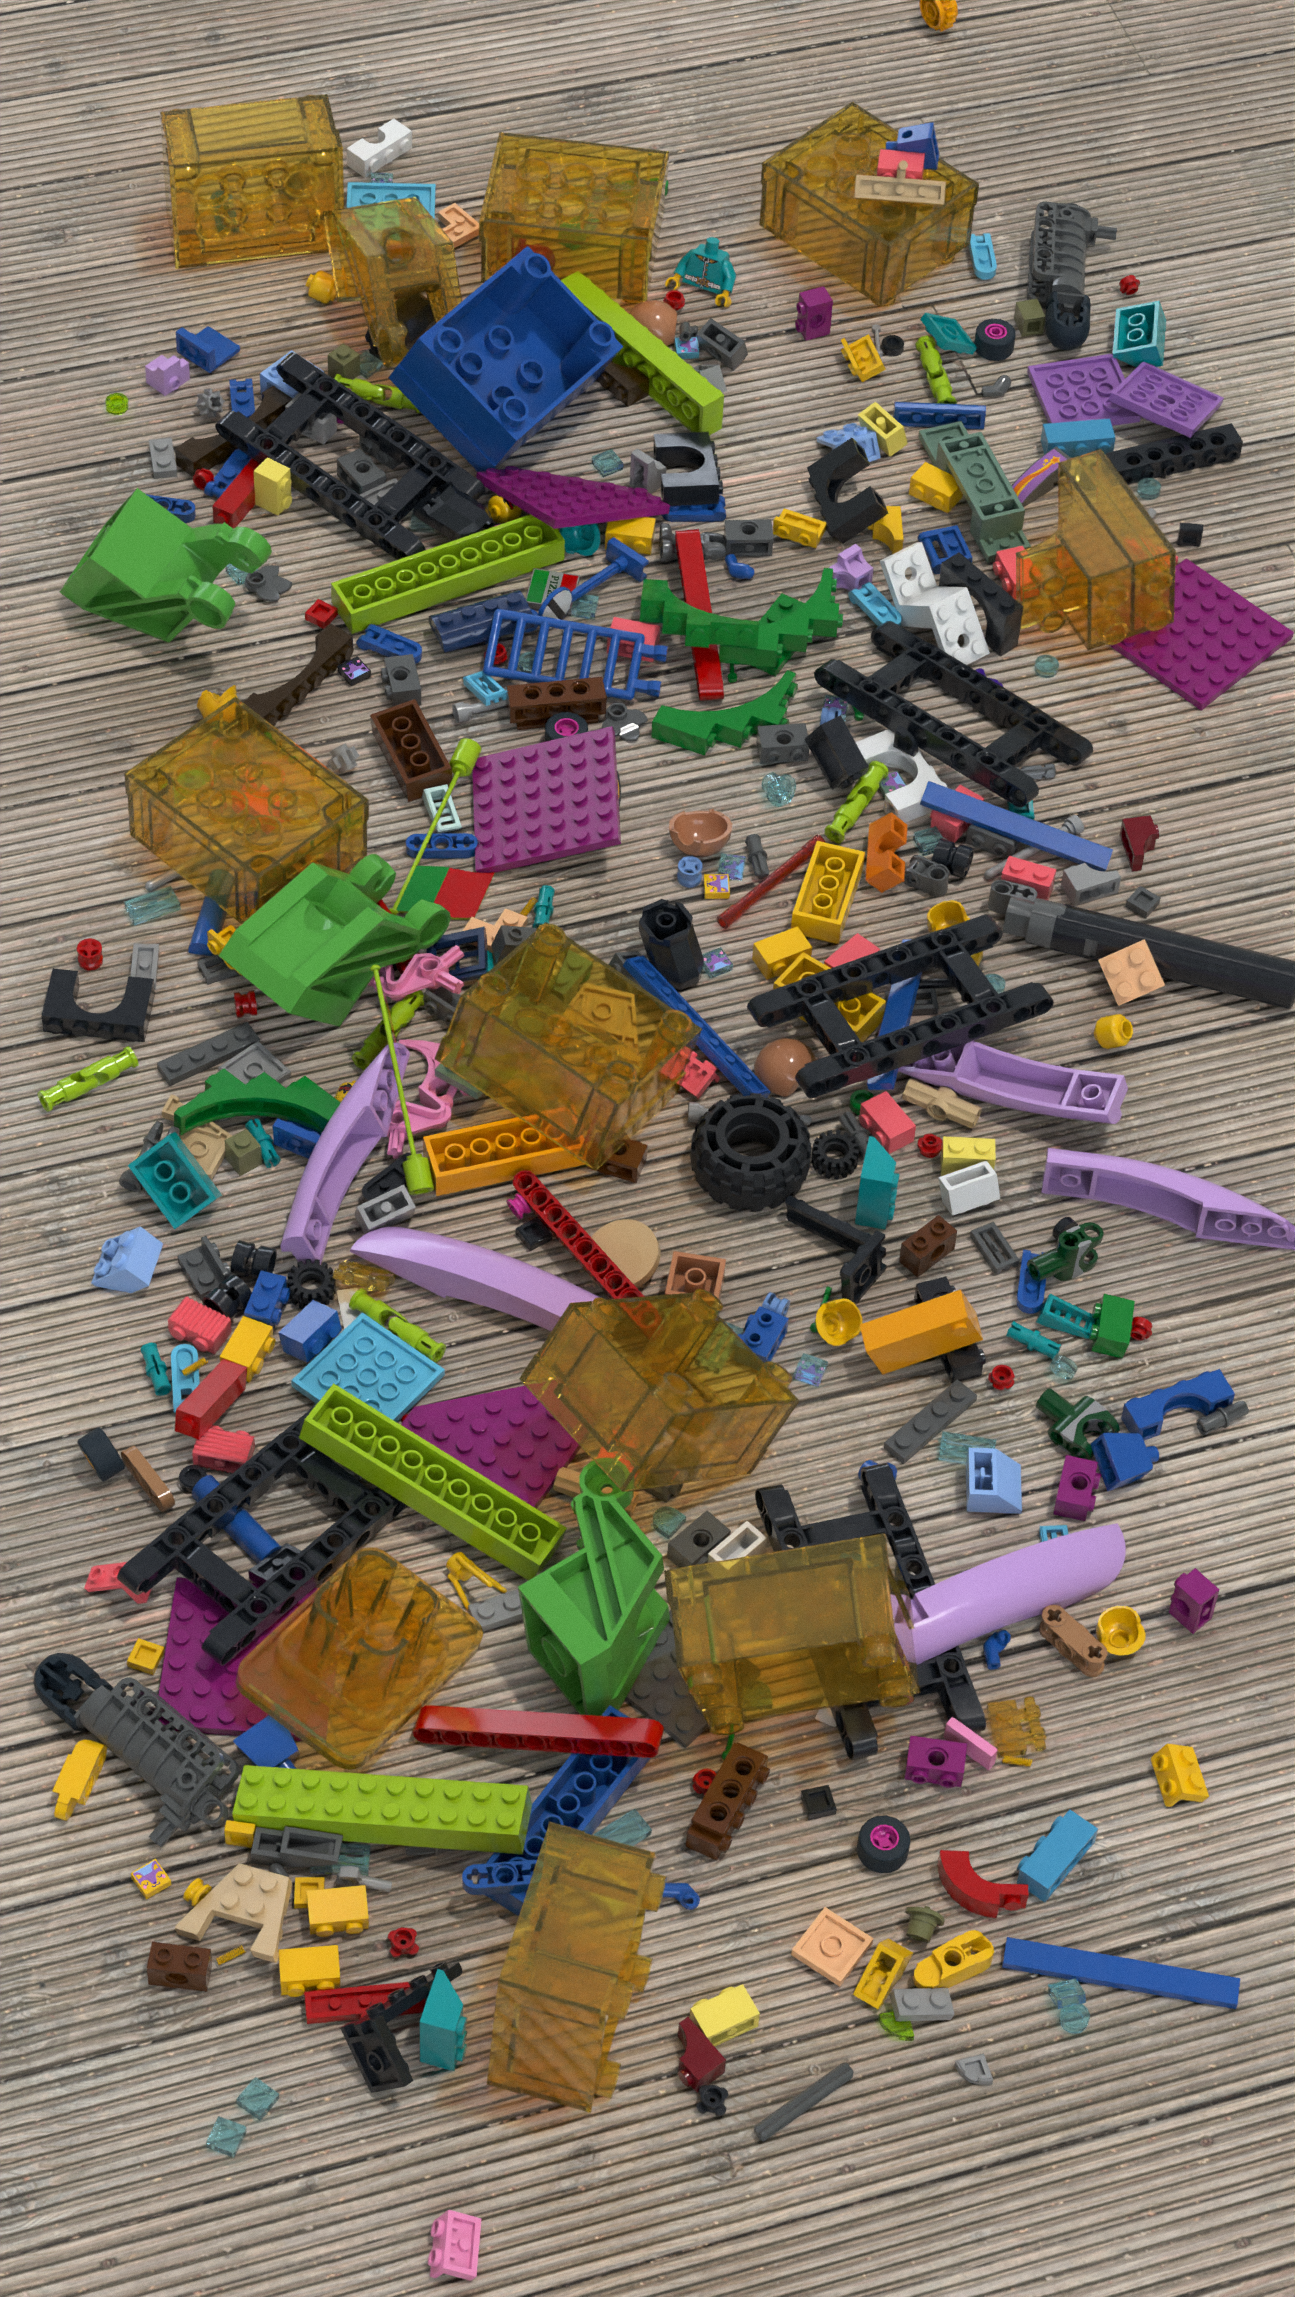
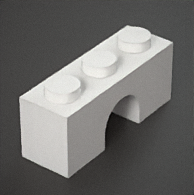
[346,119,412,178]

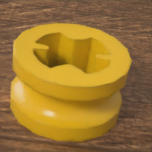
[183,1878,212,1907]

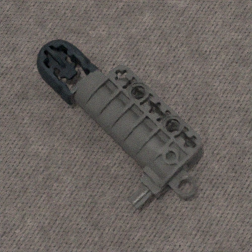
[1027,201,1117,350]
[33,1653,240,1847]

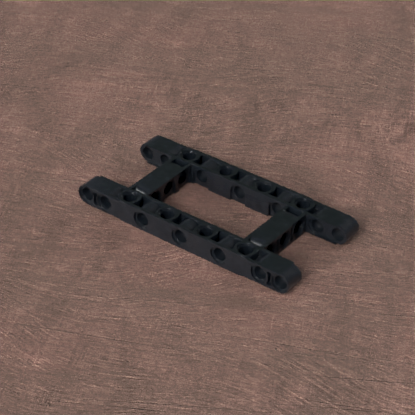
[215,352,486,560]
[814,621,1093,807]
[747,914,1054,1098]
[117,1404,408,1666]
[755,1463,986,1760]

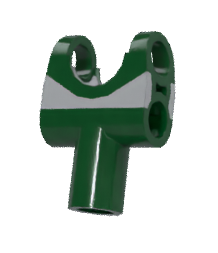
[1027,1222,1104,1282]
[1036,1388,1120,1460]

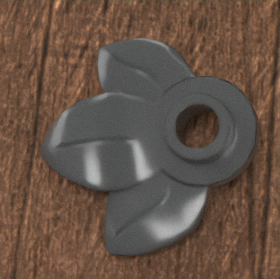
[245,565,292,602]
[602,702,648,741]

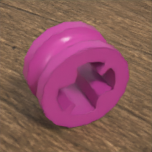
[506,1193,531,1220]

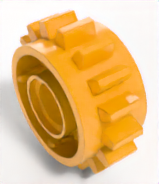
[919,0,958,32]

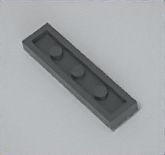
[157,1022,260,1086]
[884,1379,977,1465]

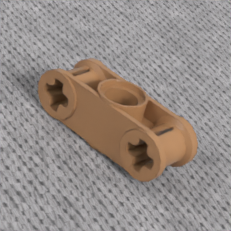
[1039,1605,1108,1677]

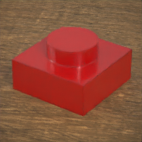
[305,599,338,629]

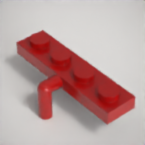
[304,1982,426,2024]

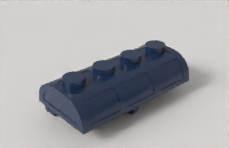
[429,590,534,653]

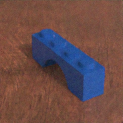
[1121,1369,1235,1441]

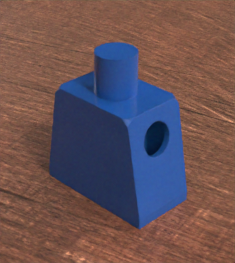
[886,122,940,170]
[1090,1433,1159,1491]
[233,1709,300,1769]

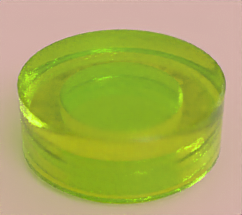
[105,393,129,415]

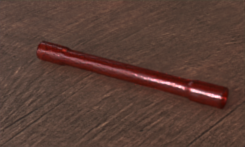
[717,835,826,929]

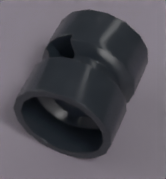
[932,838,974,879]
[231,1240,277,1279]
[202,1275,252,1319]

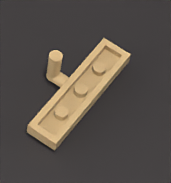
[854,160,946,205]

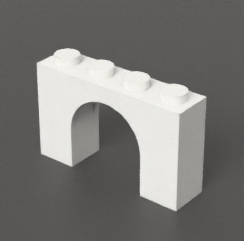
[856,729,948,823]

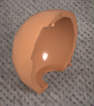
[629,300,677,346]
[669,809,732,858]
[754,1038,818,1097]

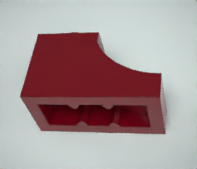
[1120,815,1159,872]
[678,2017,726,2093]

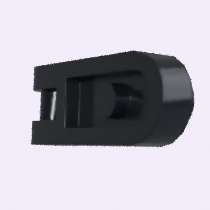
[362,1152,411,1203]

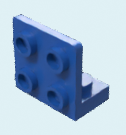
[176,326,240,373]
[273,1118,321,1159]

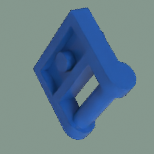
[917,525,973,574]

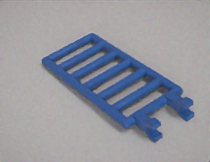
[483,609,668,700]

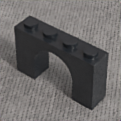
[653,432,723,506]
[807,438,889,544]
[939,552,1024,657]
[42,968,155,1042]

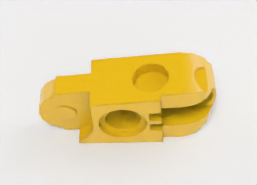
[52,1739,107,1821]
[913,1930,994,1989]

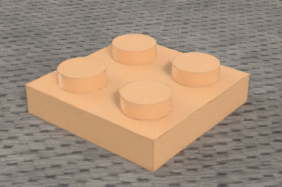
[1098,939,1165,1006]
[791,1907,874,1987]

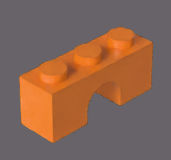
[865,812,908,893]

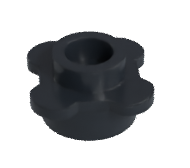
[697,2085,728,2116]

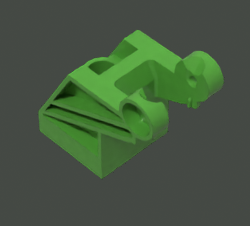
[59,488,272,643]
[219,854,451,1027]
[518,1457,670,1716]

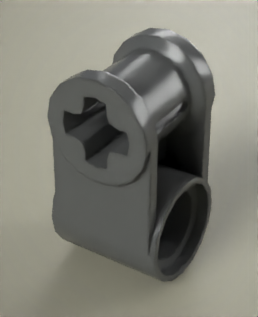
[903,855,949,897]

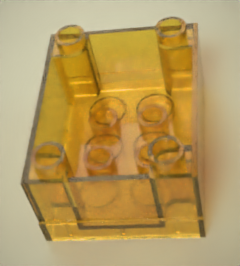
[160,94,345,269]
[759,102,979,307]
[479,132,669,303]
[124,697,369,924]
[435,922,702,1171]
[519,1289,800,1492]
[664,1534,920,1735]
[487,1822,667,2113]

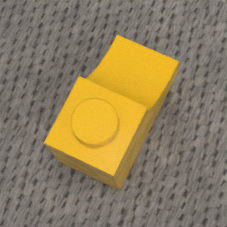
[867,506,904,554]
[853,1938,913,2009]

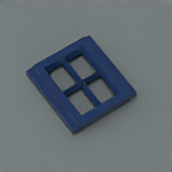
[426,926,488,982]

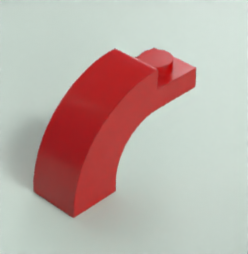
[937,1850,1029,1918]

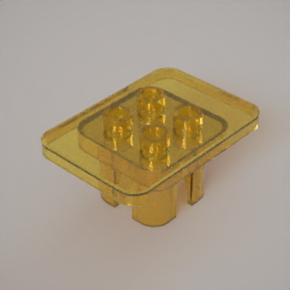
[236,1547,483,1770]

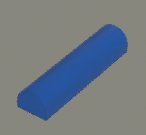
[893,401,986,430]
[189,867,237,956]
[192,1475,281,1564]

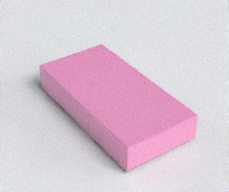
[944,1717,997,1770]

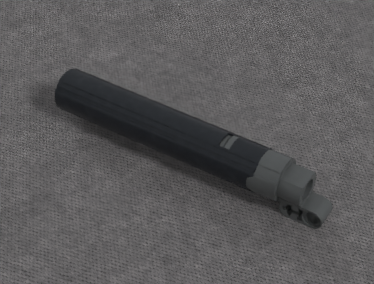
[988,880,1295,1009]

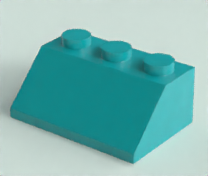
[1113,300,1166,368]
[128,1132,222,1229]
[855,1136,900,1230]
[420,1969,467,2071]

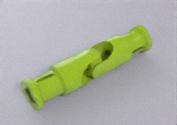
[915,335,957,404]
[334,374,421,414]
[824,761,889,843]
[352,990,424,1070]
[37,1046,139,1112]
[349,1288,446,1363]

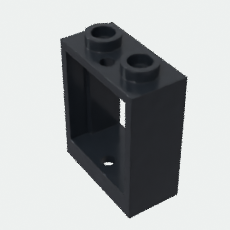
[805,715,869,790]

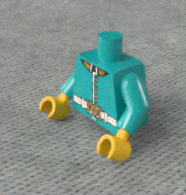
[665,237,736,307]

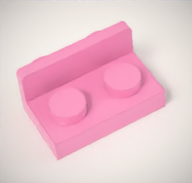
[428,2210,482,2281]

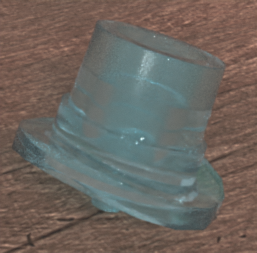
[762,772,796,807]

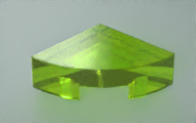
[878,2011,914,2041]

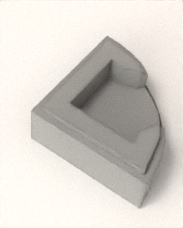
[955,2053,993,2086]

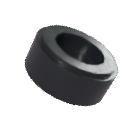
[881,335,904,356]
[1052,1217,1078,1241]
[179,1465,207,1493]

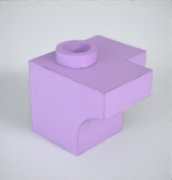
[145,355,190,396]
[829,544,873,591]

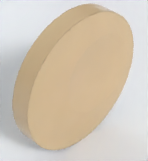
[584,1219,661,1289]

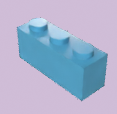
[1040,418,1116,458]
[1017,1809,1098,1902]

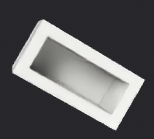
[939,1161,1000,1216]
[707,1521,767,1588]

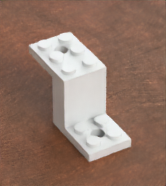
[880,542,990,665]

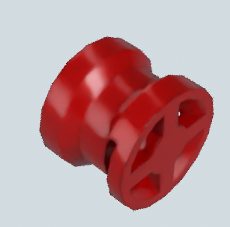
[77,938,103,971]
[234,990,257,1018]

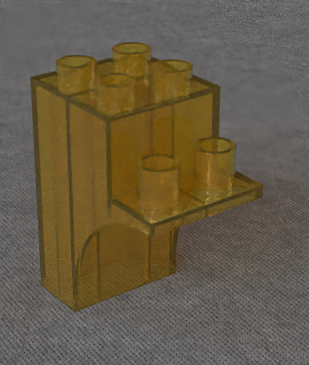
[1016,449,1176,650]

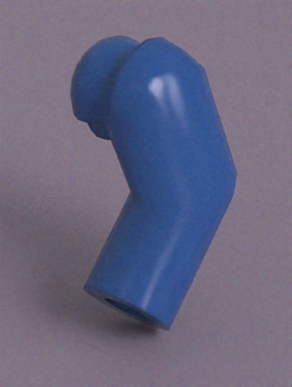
[725,554,755,580]
[983,1630,1011,1670]
[660,1883,700,1910]

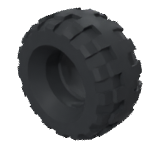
[690,1093,811,1212]

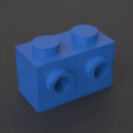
[244,1271,290,1331]
[278,1300,342,1363]
[733,1306,789,1373]

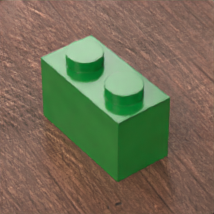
[1089,1294,1135,1358]

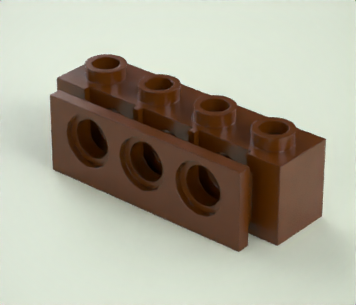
[506,677,607,730]
[686,1742,770,1861]

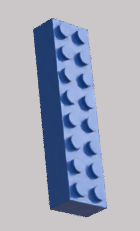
[477,1705,650,1921]

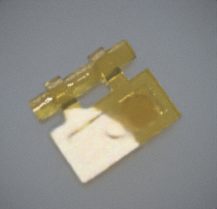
[333,1260,396,1292]
[987,1696,1047,1758]

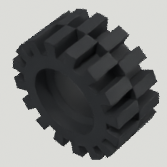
[811,1130,859,1180]
[287,1259,336,1309]

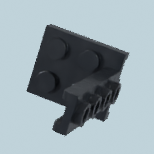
[785,1195,887,1305]
[340,1961,462,2093]

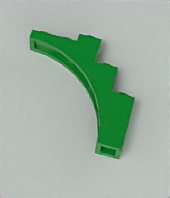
[719,568,843,667]
[640,579,759,648]
[651,670,798,756]
[174,1068,341,1135]

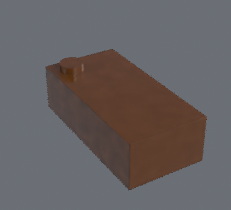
[370,699,453,803]

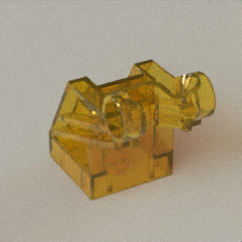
[323,197,462,368]

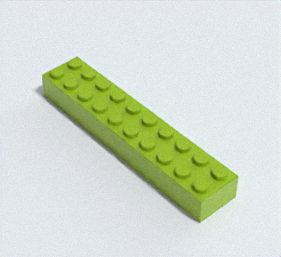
[561,271,724,436]
[331,514,565,634]
[299,1383,567,1580]
[232,1765,532,1855]

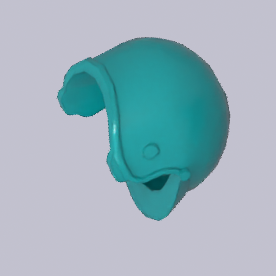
[560,523,600,556]

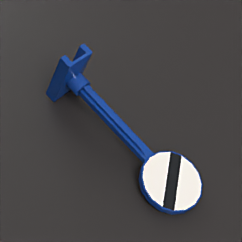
[538,537,649,630]

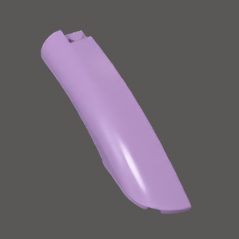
[877,1027,1128,1124]
[281,1043,410,1265]
[1042,1148,1295,1250]
[350,1227,619,1353]
[886,1523,1126,1666]

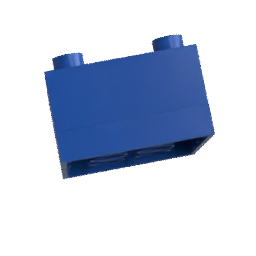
[388,246,623,472]

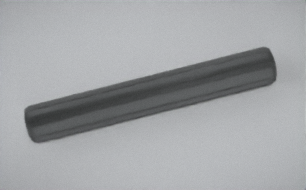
[754,2062,854,2141]

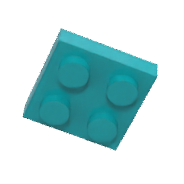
[920,313,977,355]

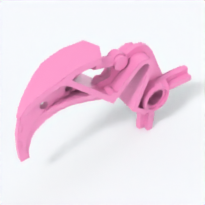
[368,945,464,1001]
[387,1040,468,1159]

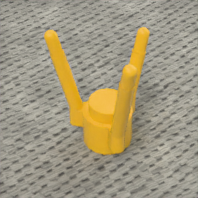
[446,1552,507,1610]

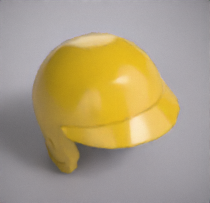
[197,685,239,725]
[927,900,970,933]
[816,1298,863,1346]
[1096,1606,1146,1655]

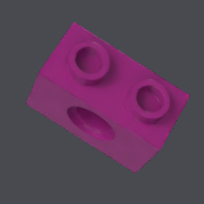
[795,286,833,341]
[1053,1455,1101,1521]
[1169,1568,1220,1634]
[905,1735,967,1788]

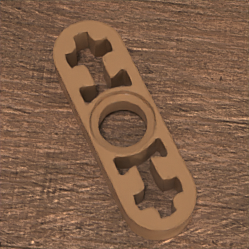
[121,1445,175,1512]

